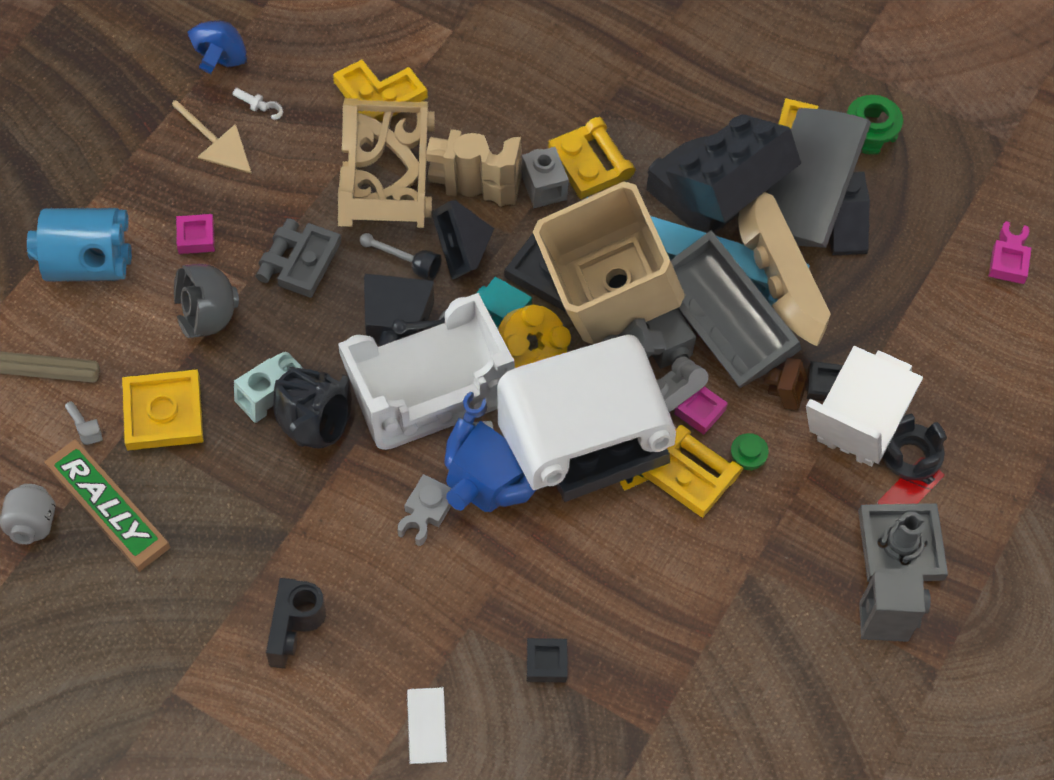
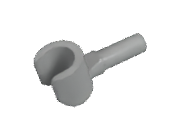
[65,401,103,445]

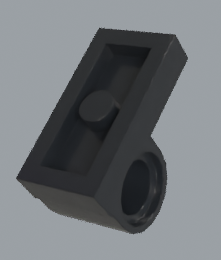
[266,578,326,669]

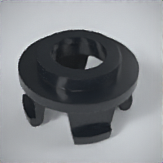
[882,414,947,480]

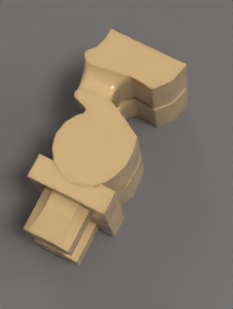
[426,129,522,207]

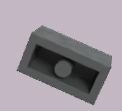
[859,572,931,642]

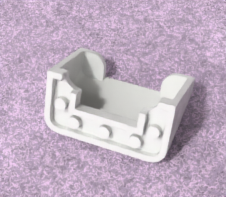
[338,293,515,449]
[497,335,676,490]

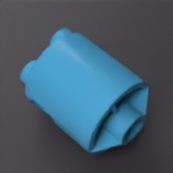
[27,208,132,282]

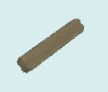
[0,351,100,383]

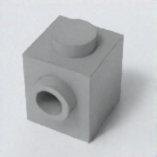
[521,147,569,208]

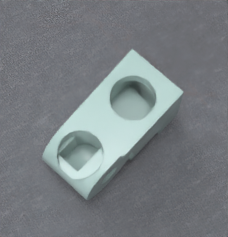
[234,352,304,423]

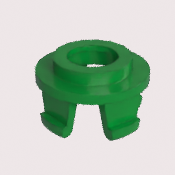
[847,95,903,155]

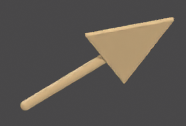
[172,101,252,174]

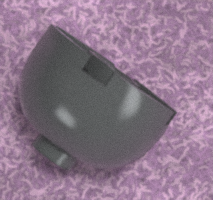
[174,264,239,338]

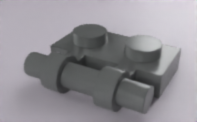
[255,218,341,298]

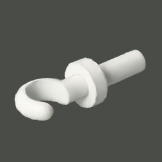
[233,88,283,120]

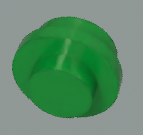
[730,433,769,470]

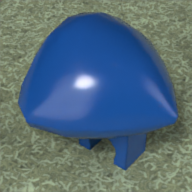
[188,20,247,74]

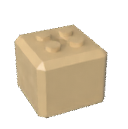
[533,181,685,344]

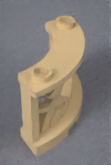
[338,98,435,228]

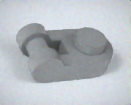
[657,357,708,412]

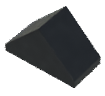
[431,200,494,279]

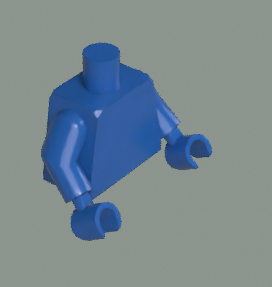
[444,392,537,512]

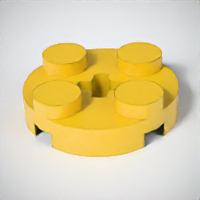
[498,304,571,368]

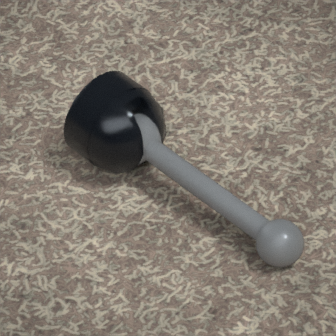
[360,233,442,281]

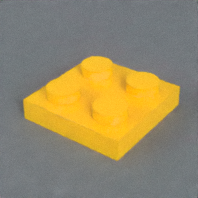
[122,369,204,451]

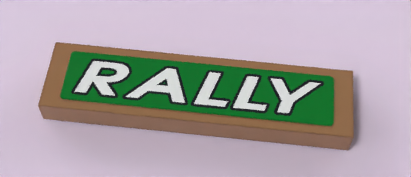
[44,439,170,572]

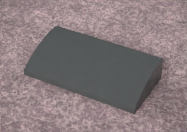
[767,108,871,248]
[670,230,802,388]

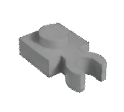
[398,474,452,546]

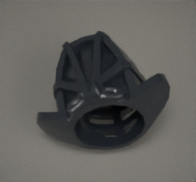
[273,366,352,448]

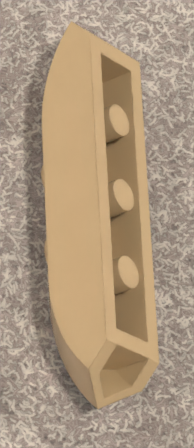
[739,192,831,346]

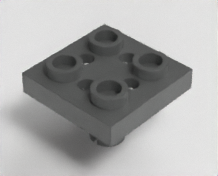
[858,503,948,582]

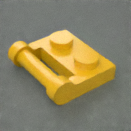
[548,117,636,200]
[641,425,743,518]

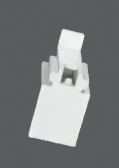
[806,346,923,467]

